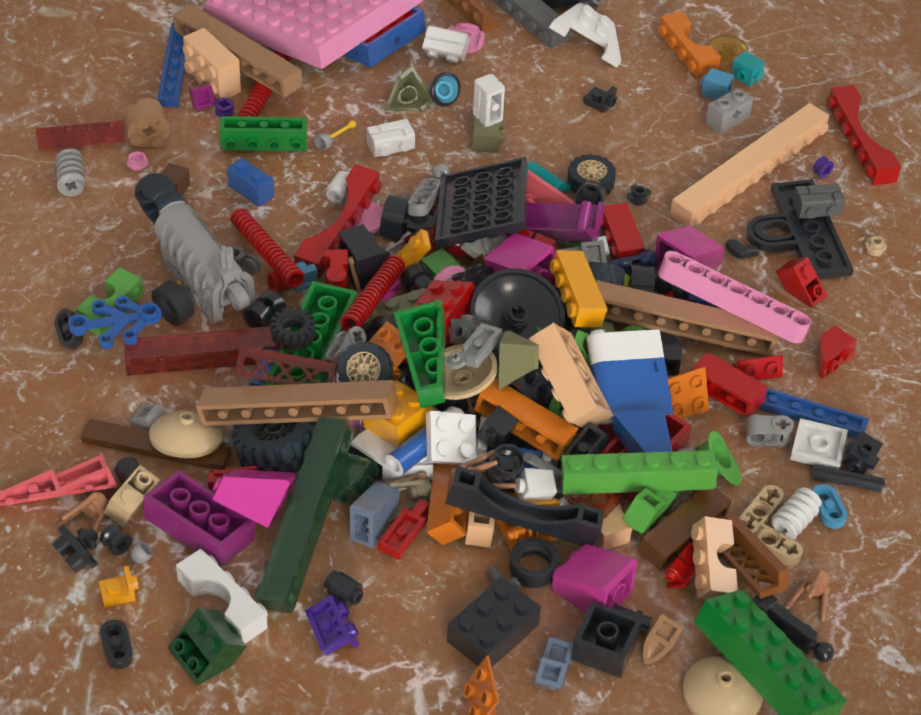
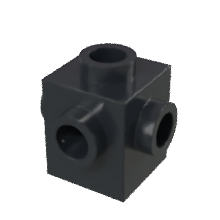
[841,431,883,474]

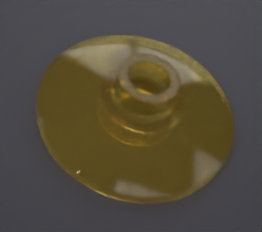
[708,35,748,63]

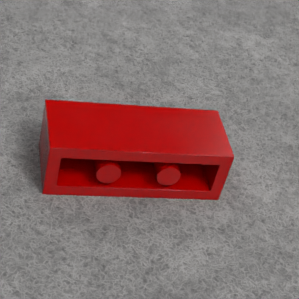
[600,203,645,260]
[691,352,768,418]

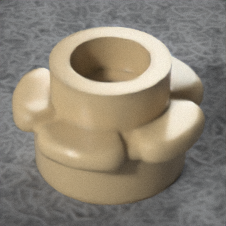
[865,236,887,256]

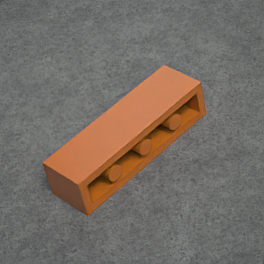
[474,378,579,461]
[427,463,469,545]

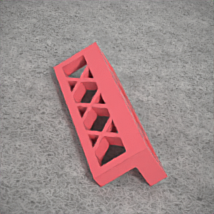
[511,159,576,204]

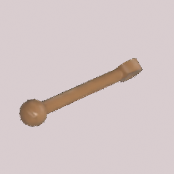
[348,257,361,293]
[378,472,427,484]

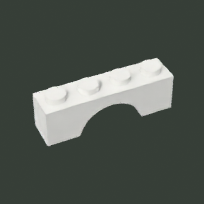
[176,549,268,644]

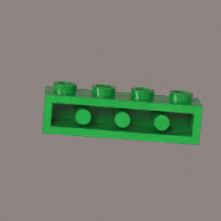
[219,116,308,151]

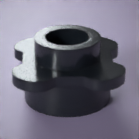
[627,185,651,206]

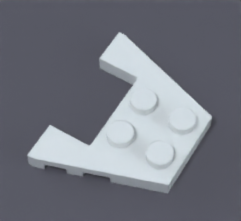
[549,2,621,68]

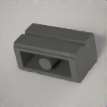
[793,183,845,219]

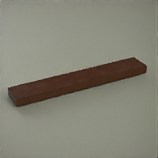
[81,419,231,470]

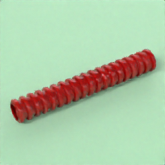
[237,51,292,117]
[230,208,305,288]
[340,255,405,332]

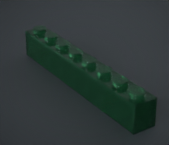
[256,416,355,614]

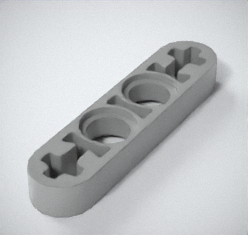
[408,178,441,216]

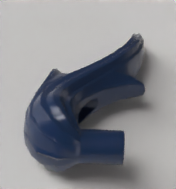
[607,249,658,272]

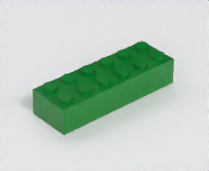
[265,281,358,386]
[693,589,848,715]

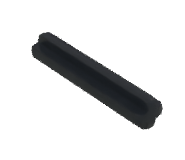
[811,464,885,492]

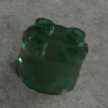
[325,451,379,506]

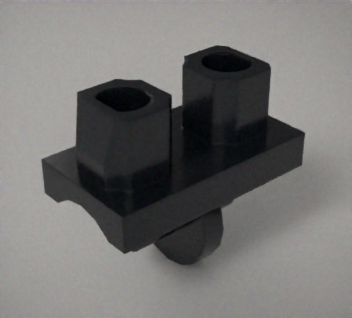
[52,524,98,573]

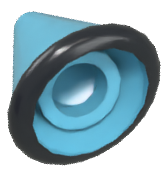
[428,72,461,107]

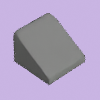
[129,404,166,431]

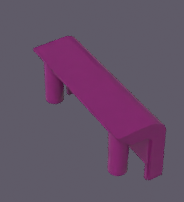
[506,201,605,242]

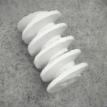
[771,487,822,540]

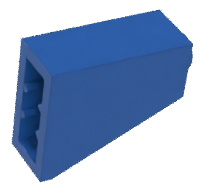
[612,409,673,453]

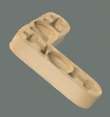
[739,485,803,566]

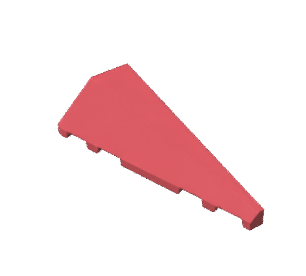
[0,455,117,506]

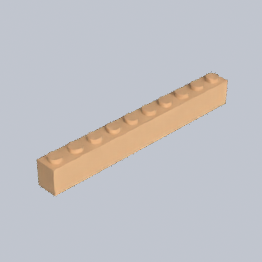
[670,103,829,227]

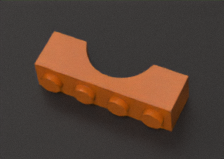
[658,11,721,79]

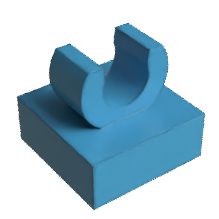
[294,261,318,292]

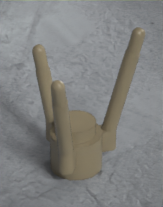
[387,478,432,525]

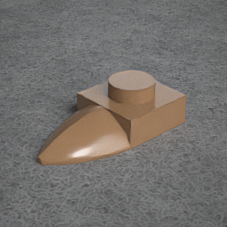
[643,614,685,665]

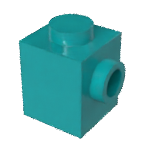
[731,51,765,87]

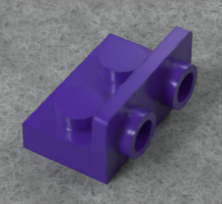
[305,594,360,656]

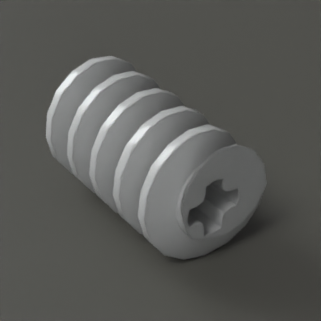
[55,148,85,197]

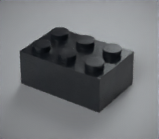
[447,577,541,668]

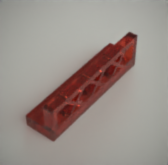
[36,120,125,150]
[235,346,338,385]

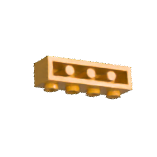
[550,250,607,328]

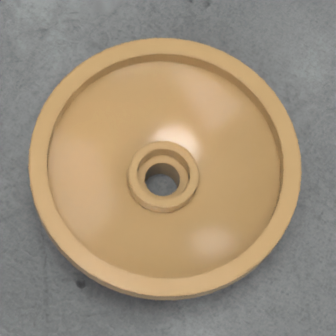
[445,344,498,400]
[149,410,224,458]
[682,656,763,715]

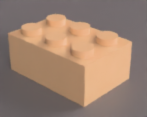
[183,28,241,99]

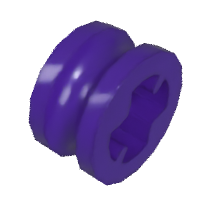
[215,98,234,117]
[813,156,834,178]

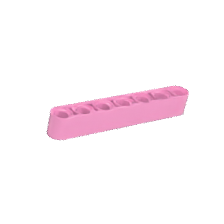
[658,251,811,344]

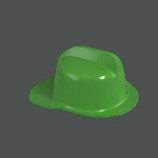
[695,431,742,485]

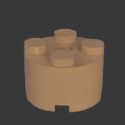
[123,98,170,148]

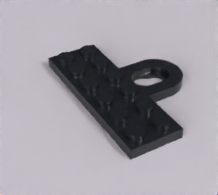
[746,179,854,279]

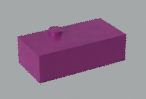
[143,470,256,568]

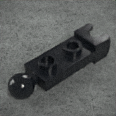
[752,595,834,662]

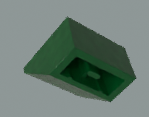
[168,608,247,685]

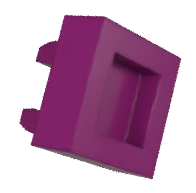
[189,83,215,111]

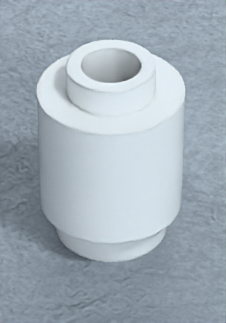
[326,171,349,203]

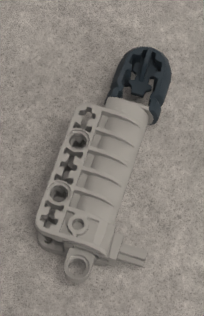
[135,173,255,325]

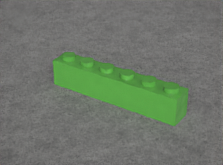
[561,450,718,495]

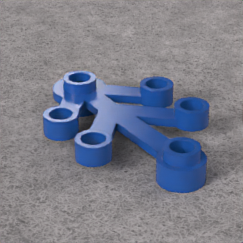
[68,296,162,349]

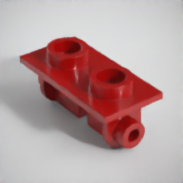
[732,355,783,380]
[664,541,696,589]

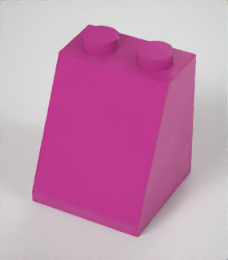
[655,226,724,271]
[483,233,555,279]
[212,469,299,528]
[552,544,638,614]

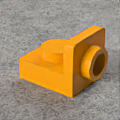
[98,566,139,608]

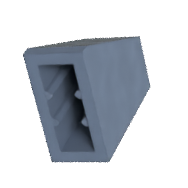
[350,481,400,548]

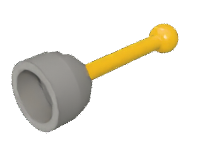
[314,120,356,151]

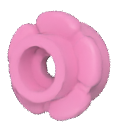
[127,151,148,171]

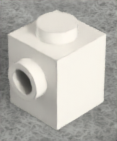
[514,468,557,502]

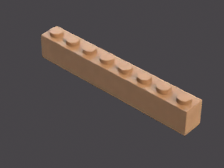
[172,4,303,98]
[596,280,778,356]
[196,380,398,426]

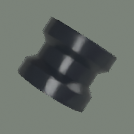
[99,523,133,556]

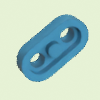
[813,484,848,529]

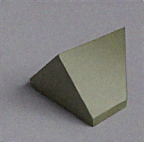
[384,66,434,112]
[498,331,539,390]

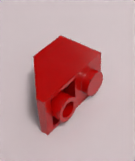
[776,257,828,308]
[816,325,857,379]

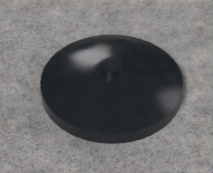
[469,268,565,342]

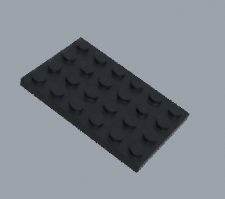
[435,157,528,248]

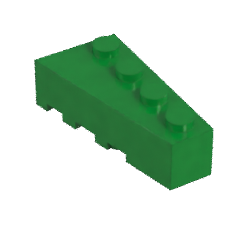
[394,299,445,409]

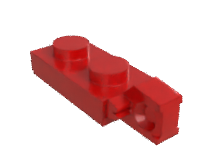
[377,499,429,560]

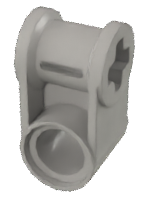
[325,326,366,368]
[746,414,794,448]

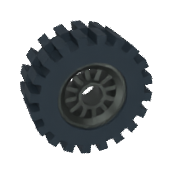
[231,421,325,476]

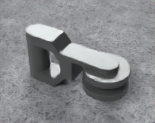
[231,245,262,275]

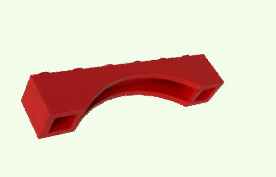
[827,85,901,186]
[294,164,382,279]

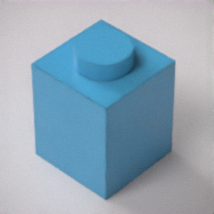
[700,68,734,100]

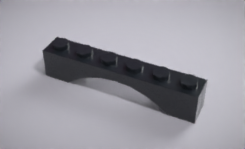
[445,466,604,546]

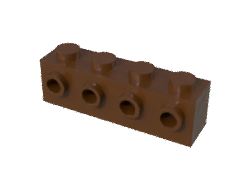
[638,488,732,571]

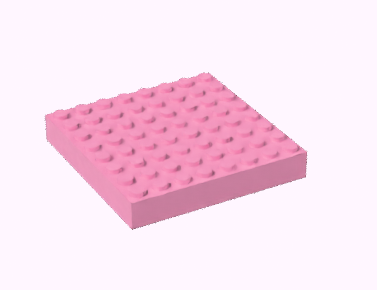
[204,0,424,69]

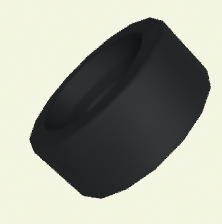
[151,280,195,326]
[509,537,559,588]

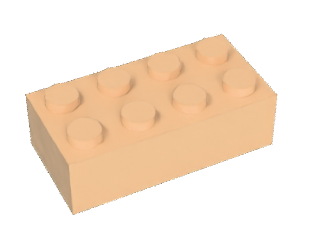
[529,323,614,428]

